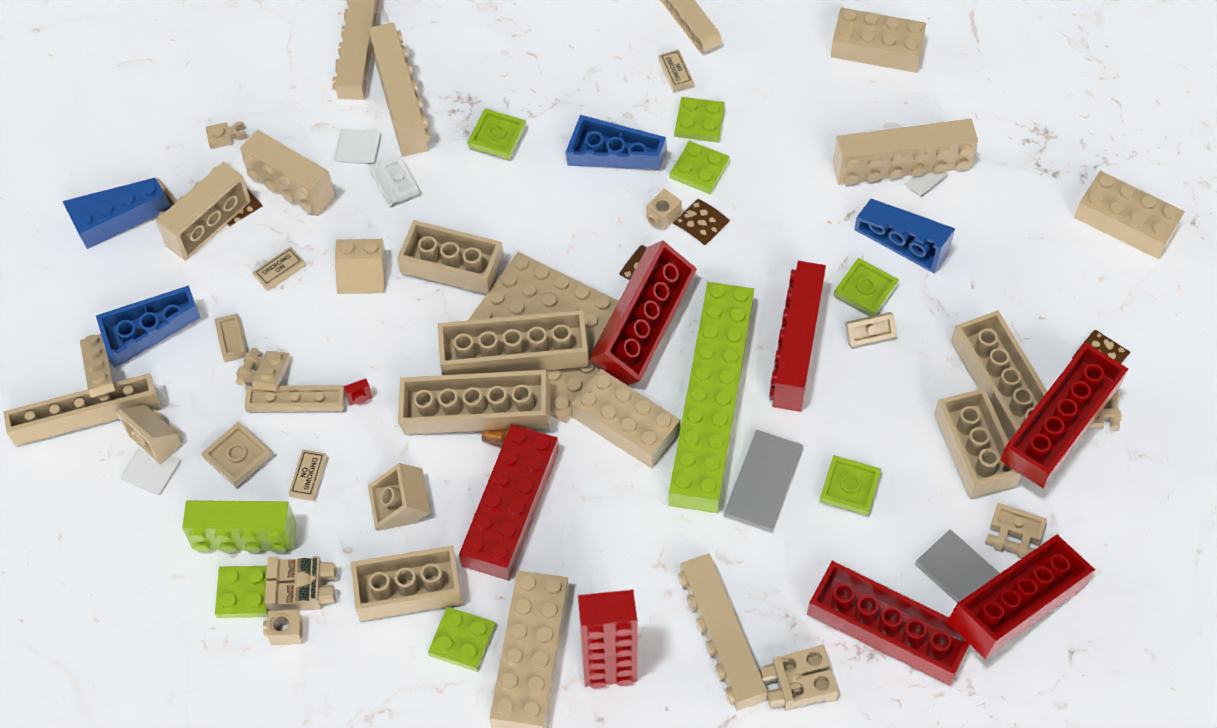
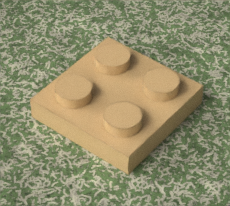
[201,421,273,488]

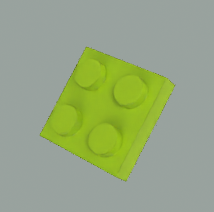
[674,96,725,143]
[467,108,526,160]
[670,140,730,195]
[833,258,899,316]
[819,455,882,516]
[215,565,269,618]
[428,606,496,672]

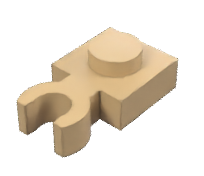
[205,121,247,149]

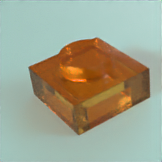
[481,429,509,448]

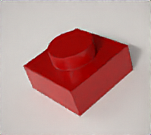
[343,378,372,406]

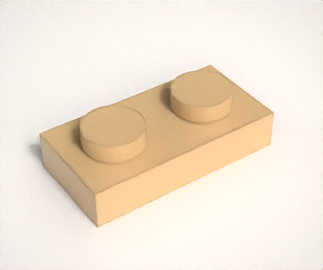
[845,312,897,347]

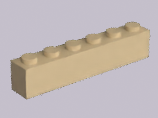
[332,0,380,100]
[3,373,161,446]
[677,553,768,711]

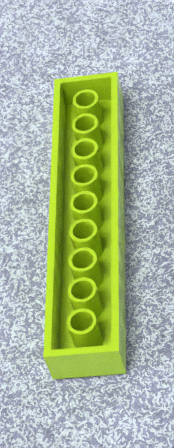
[668,282,755,514]

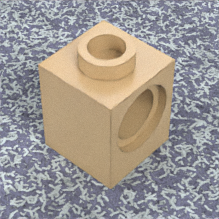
[646,188,682,231]
[263,610,303,645]

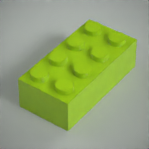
[182,500,296,553]

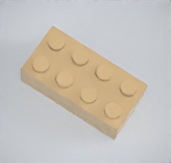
[830,7,927,73]
[240,129,335,216]
[156,161,251,261]
[1074,170,1185,260]
[397,220,504,295]
[571,369,681,469]
[934,388,1021,499]
[350,545,463,621]

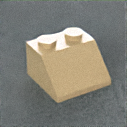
[335,238,386,294]
[116,405,182,464]
[368,463,430,530]

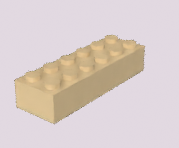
[368,22,430,157]
[833,118,978,185]
[438,310,588,375]
[951,310,1047,441]
[398,370,551,434]
[489,570,569,728]

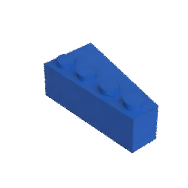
[565,115,667,170]
[62,177,171,249]
[854,198,955,274]
[95,285,200,368]

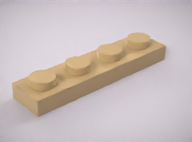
[80,334,115,398]
[244,385,345,412]

